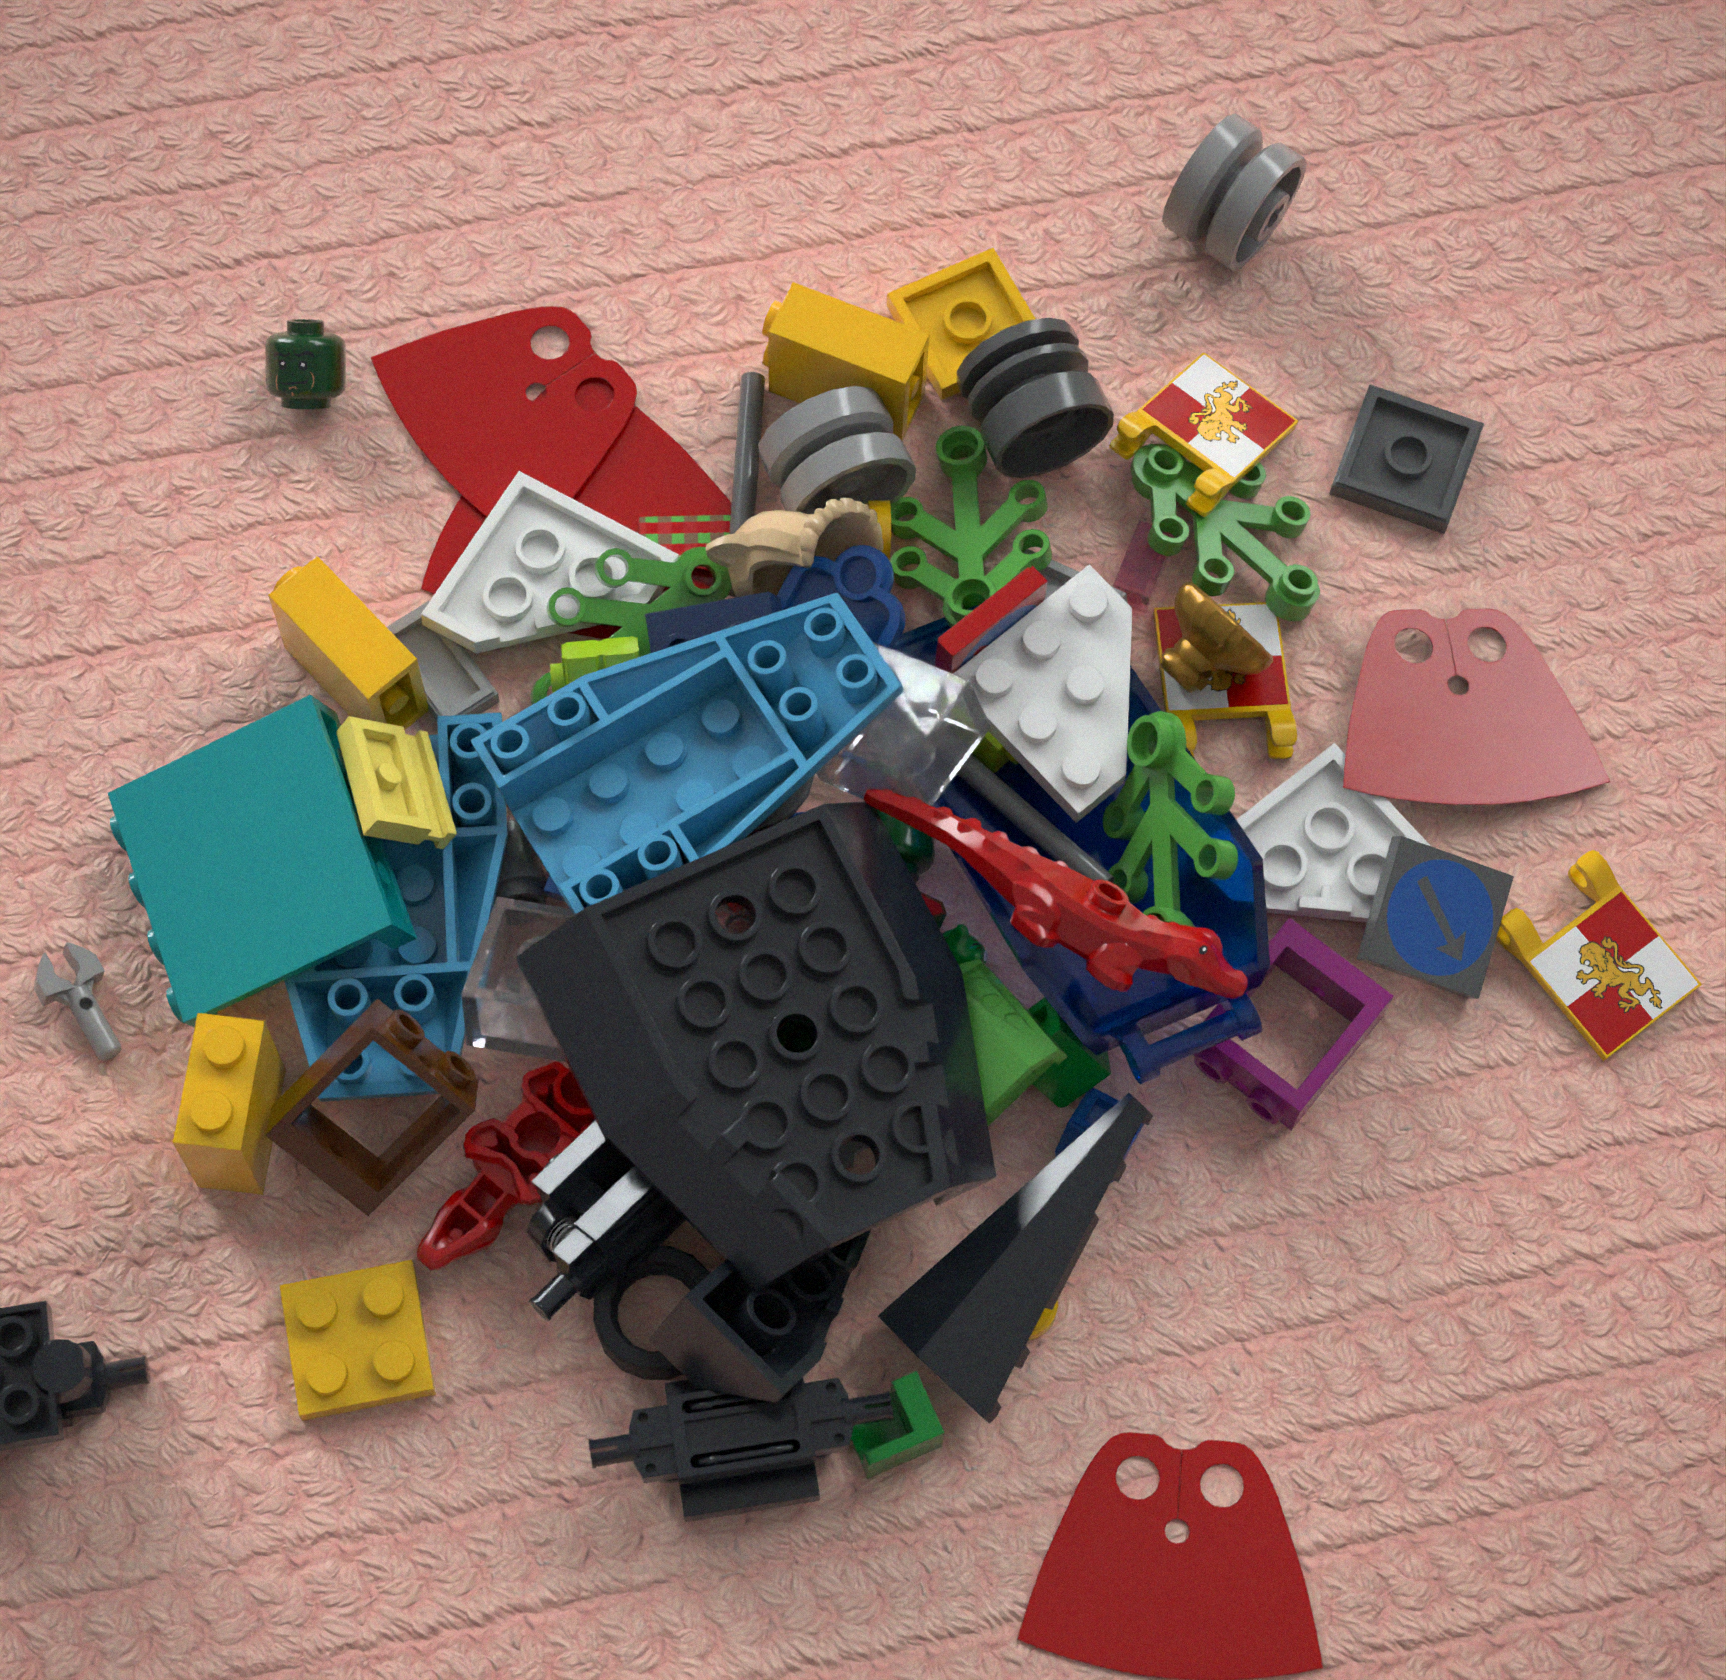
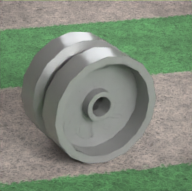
[1162,114,1307,271]
[758,386,916,515]

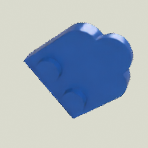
[777,545,906,662]

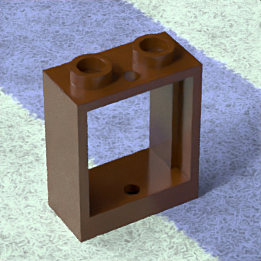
[265,999,479,1216]

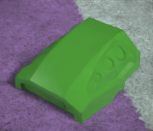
[958,959,1068,1126]

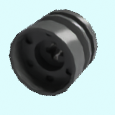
[956,317,1114,478]

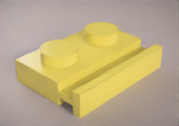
[336,716,457,849]

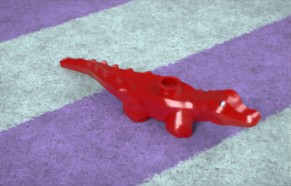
[863,789,1248,999]
[417,1061,595,1271]

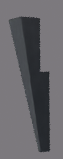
[878,1093,1153,1424]

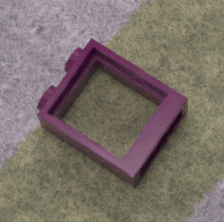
[1188,917,1394,1131]

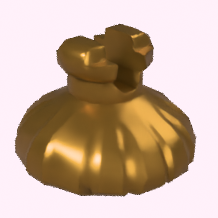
[1161,582,1273,693]

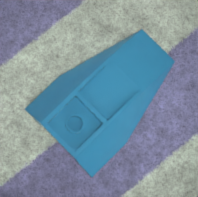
[470,592,904,915]
[284,713,508,1102]

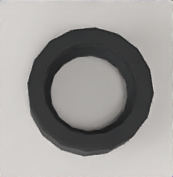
[593,1246,710,1380]

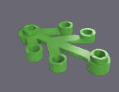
[890,426,1052,627]
[1130,444,1320,621]
[530,547,732,705]
[1103,711,1238,927]

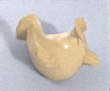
[706,498,883,598]

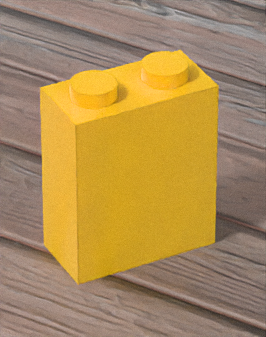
[762,282,930,441]
[268,556,429,730]
[173,1013,286,1195]

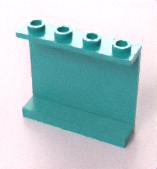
[108,695,417,1028]

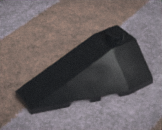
[648,1229,872,1402]

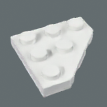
[421,471,679,654]
[947,564,1132,823]
[1190,743,1430,923]

